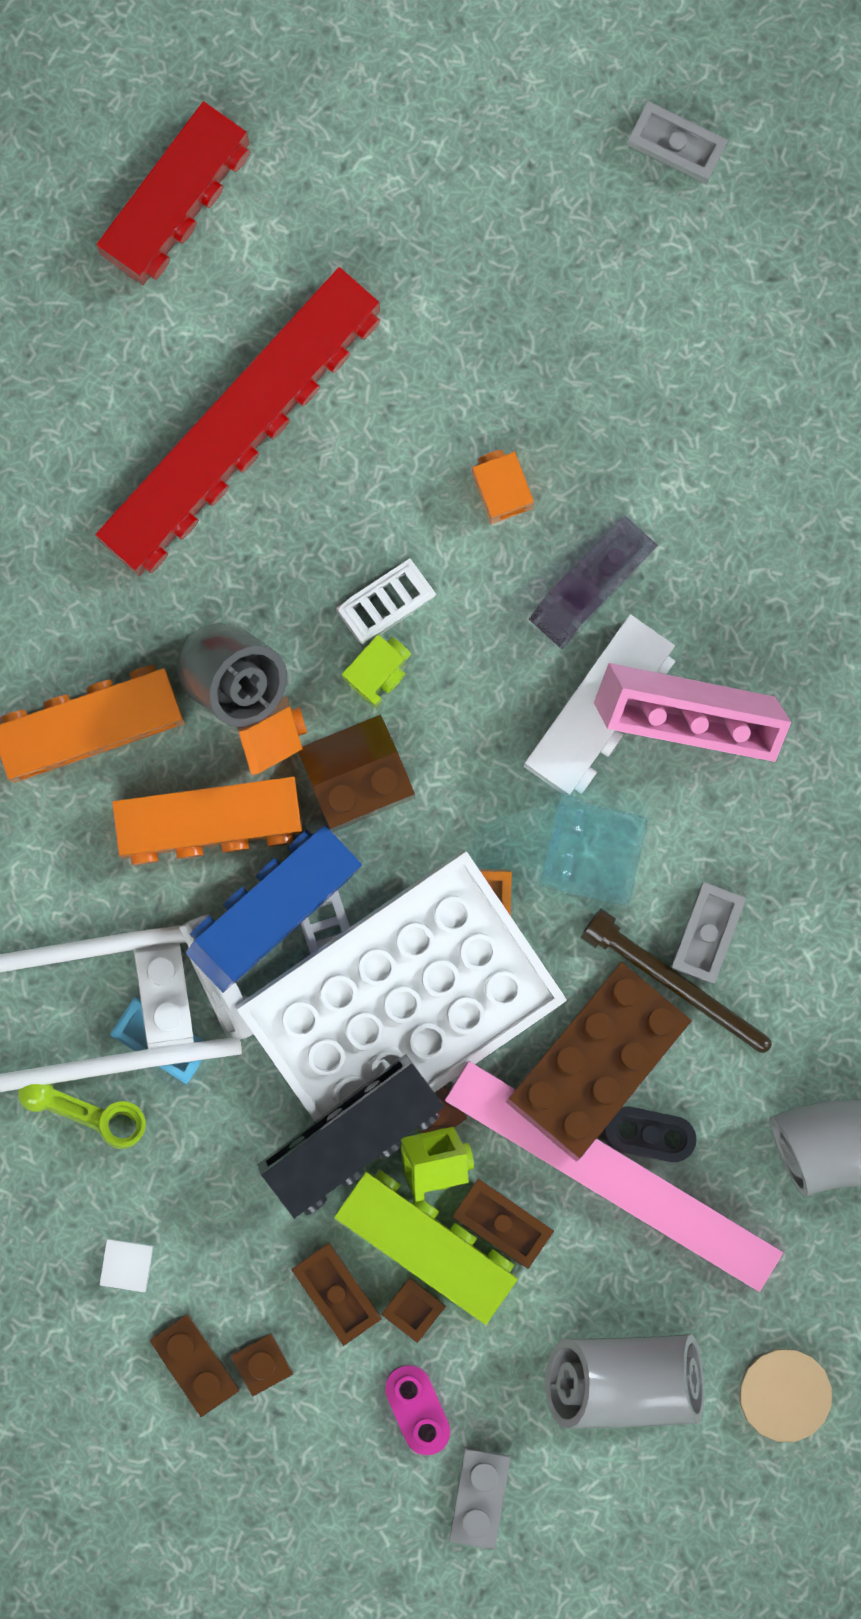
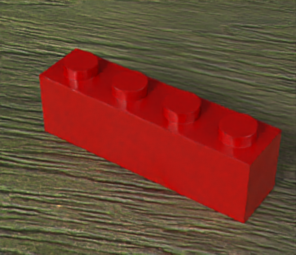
[96,101,250,286]

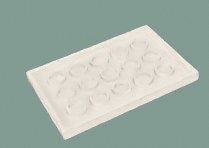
[235,849,567,1121]

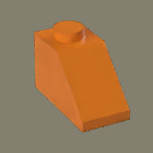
[238,696,307,775]

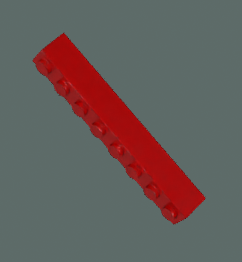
[95,267,381,577]

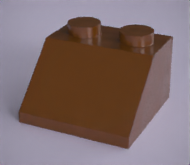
[298,714,415,832]

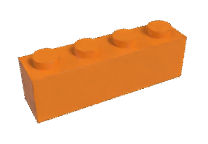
[0,665,185,783]
[112,777,303,865]

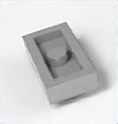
[627,101,728,184]
[671,882,746,984]
[449,1448,511,1550]

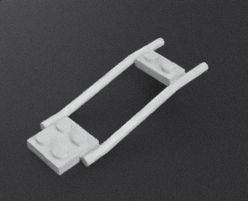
[0,925,242,1092]

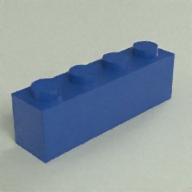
[185,825,362,993]

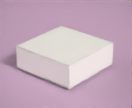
[100,1239,154,1292]

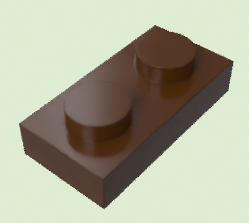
[452,1178,554,1269]
[291,1242,382,1346]
[149,1313,240,1417]

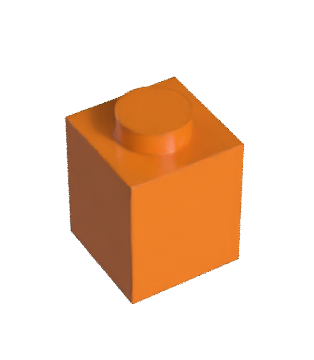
[472,450,534,525]

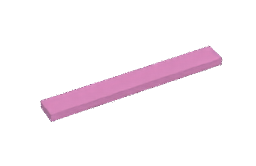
[444,1061,783,1292]

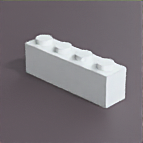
[524,614,676,798]

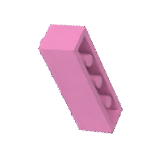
[594,663,791,762]

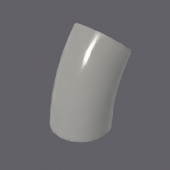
[769,1100,861,1197]
[545,1334,705,1429]

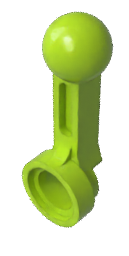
[18,1084,146,1149]

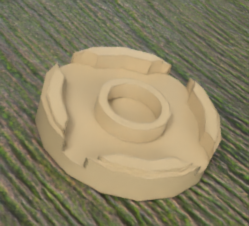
[739,1349,832,1442]

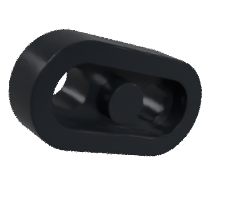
[604,1106,697,1162]

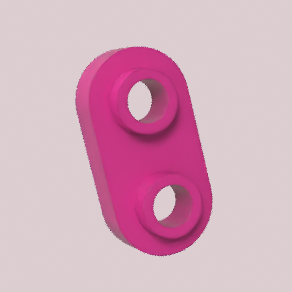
[385,1364,450,1455]

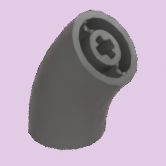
[177,623,287,727]

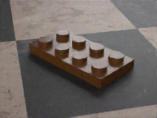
[506,962,692,1162]

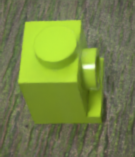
[341,634,412,709]
[401,1126,474,1202]

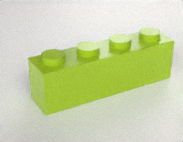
[334,1169,518,1325]

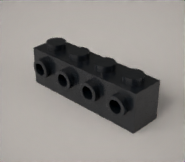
[257,1054,445,1219]

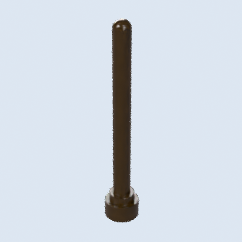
[580,908,772,1053]

